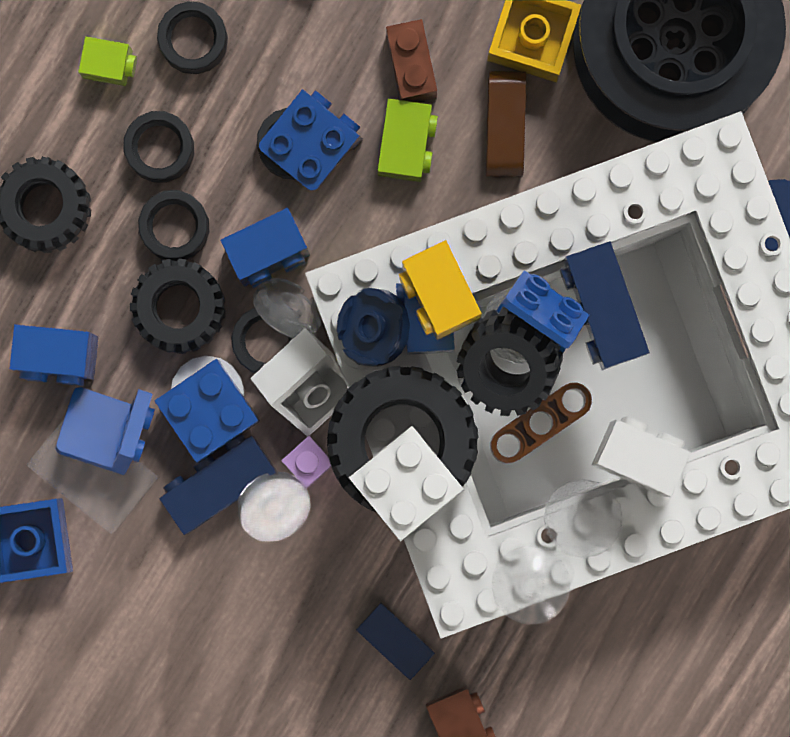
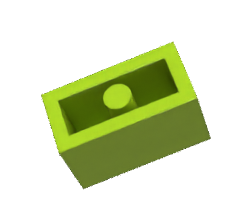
[378,99,438,182]

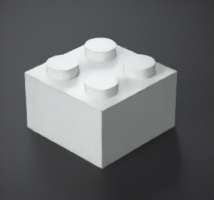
[250,328,348,437]
[591,416,691,497]
[349,426,464,541]

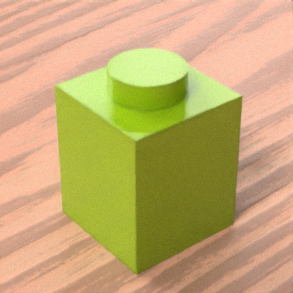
[78,36,137,86]

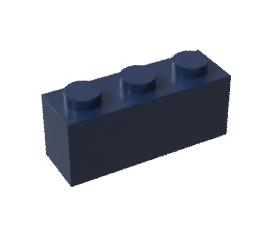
[559,241,650,370]
[159,434,278,535]

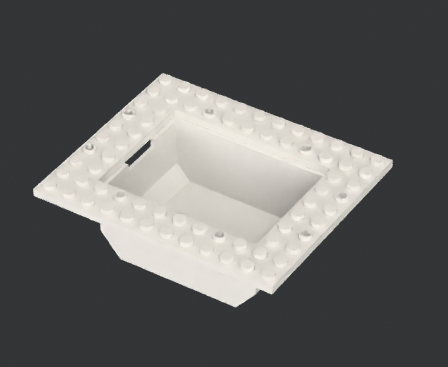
[305,111,790,638]

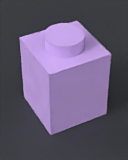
[281,436,331,488]

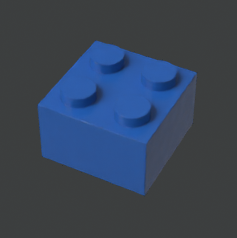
[220,208,310,289]
[9,324,99,386]
[154,359,260,463]
[0,498,73,583]

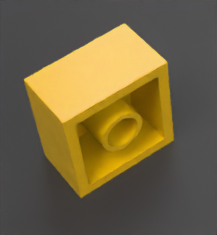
[487,0,581,83]
[398,240,482,340]

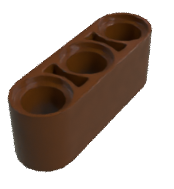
[486,71,526,177]
[490,383,592,463]

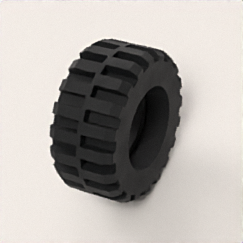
[327,366,479,512]

